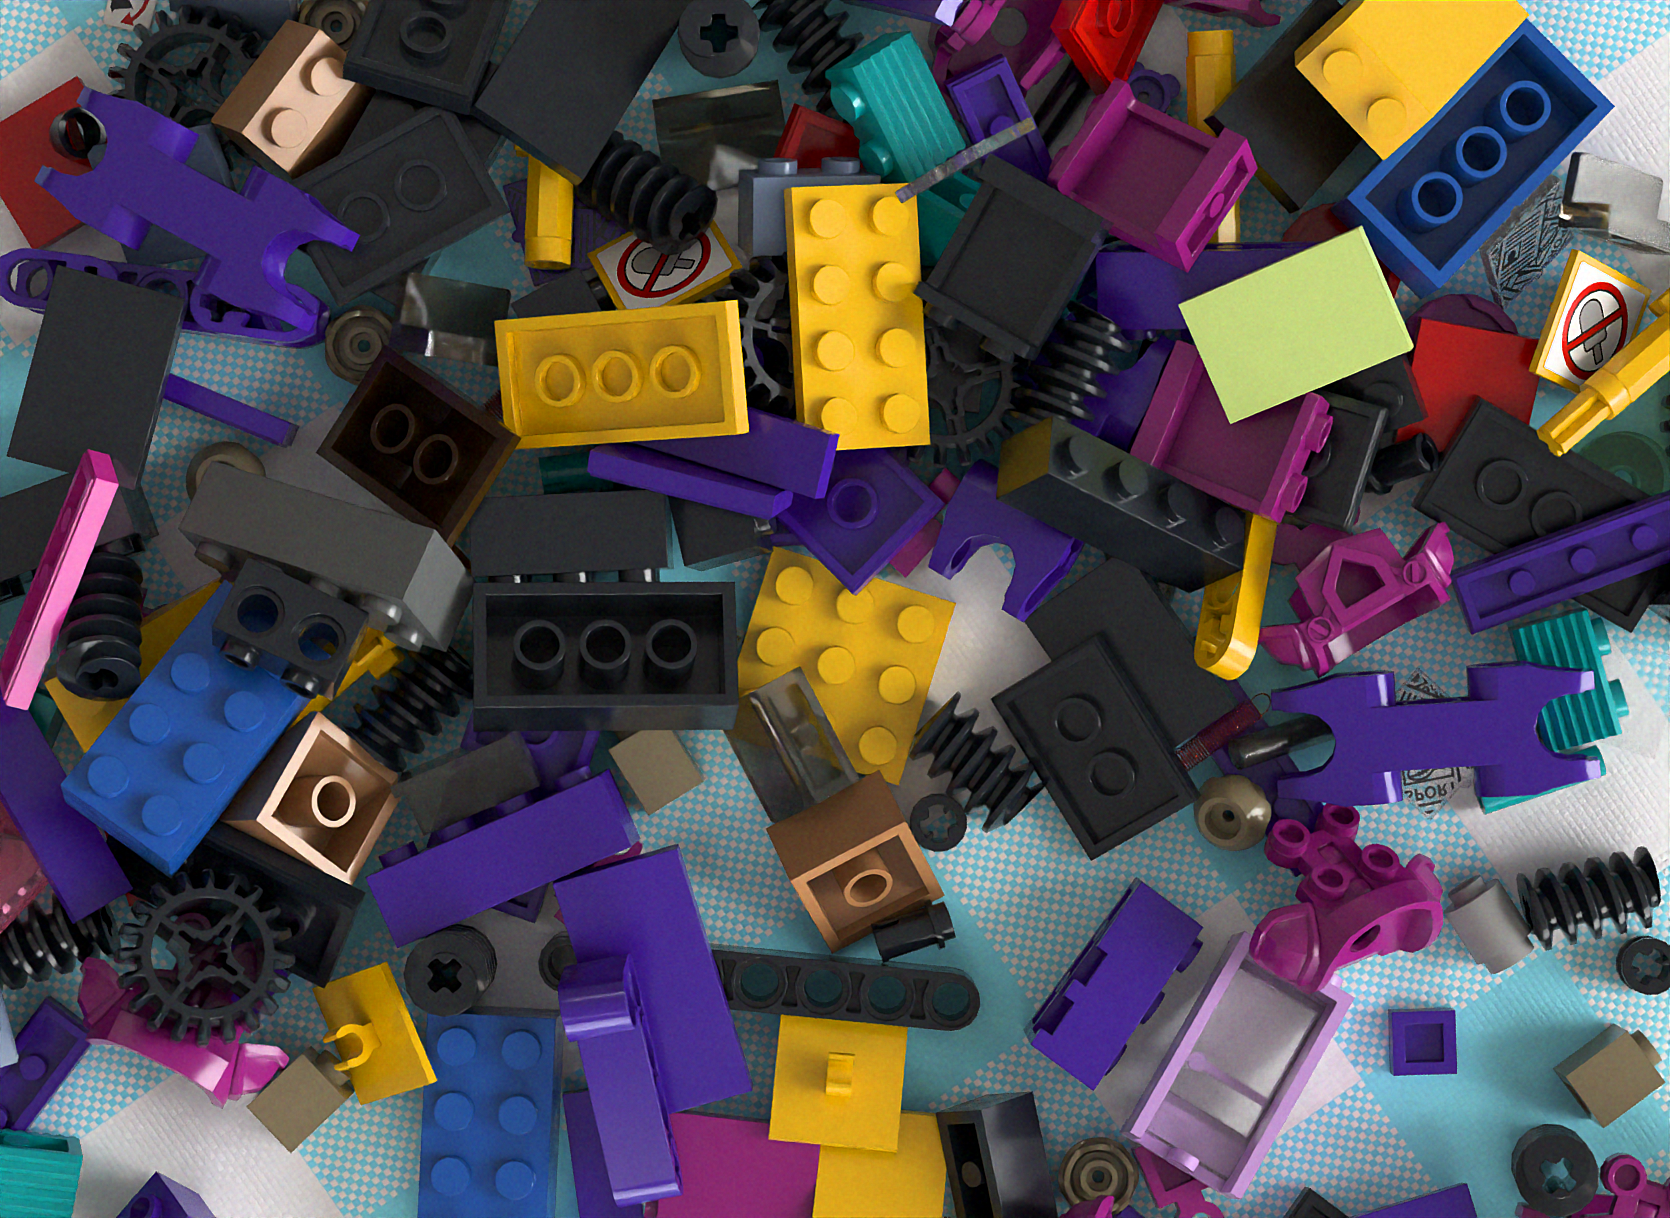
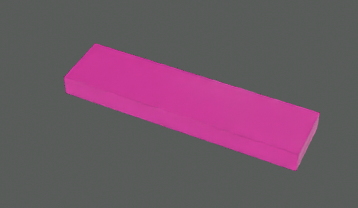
[0,449,119,710]

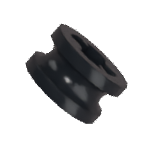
[910,793,967,852]
[1616,935,1670,995]

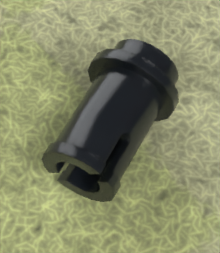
[1364,433,1440,496]
[871,899,956,963]

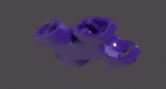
[34,86,360,332]
[0,248,332,349]
[928,294,1176,623]
[1271,660,1601,807]

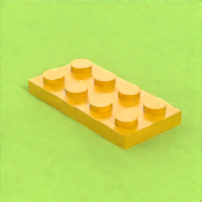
[783,183,930,450]
[494,300,749,449]

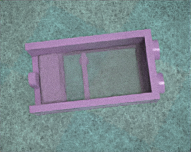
[1119,930,1355,1199]

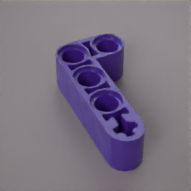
[558,953,683,1208]

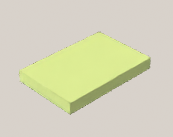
[1178,225,1414,424]

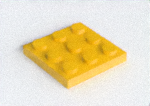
[723,546,956,786]

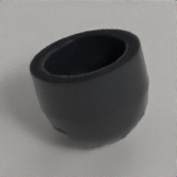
[49,107,106,160]

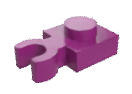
[1131,1138,1224,1218]

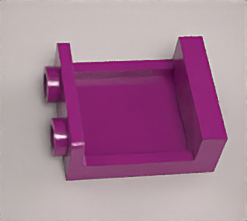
[1047,78,1258,273]
[1129,339,1333,524]
[644,1110,820,1218]

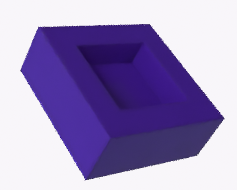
[1388,1008,1457,1076]

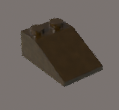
[316,345,522,549]

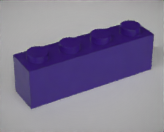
[1096,241,1323,340]
[365,765,640,948]

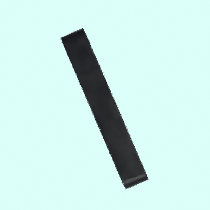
[538,931,980,1031]

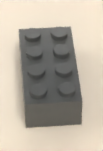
[178,461,477,652]

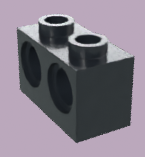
[212,557,370,701]

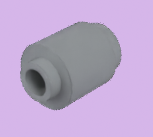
[1444,875,1534,974]

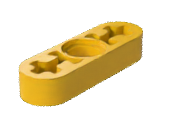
[1194,504,1277,680]

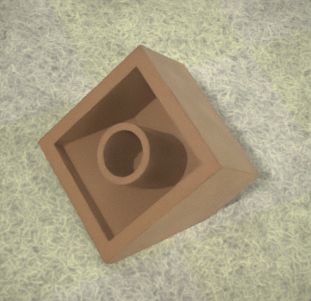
[210,19,376,183]
[218,711,409,885]
[766,770,945,954]

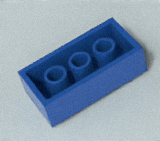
[1330,18,1615,299]
[61,580,331,878]
[417,1005,564,1218]

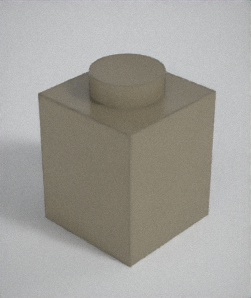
[608,730,705,816]
[1553,1024,1666,1128]
[246,1046,355,1153]

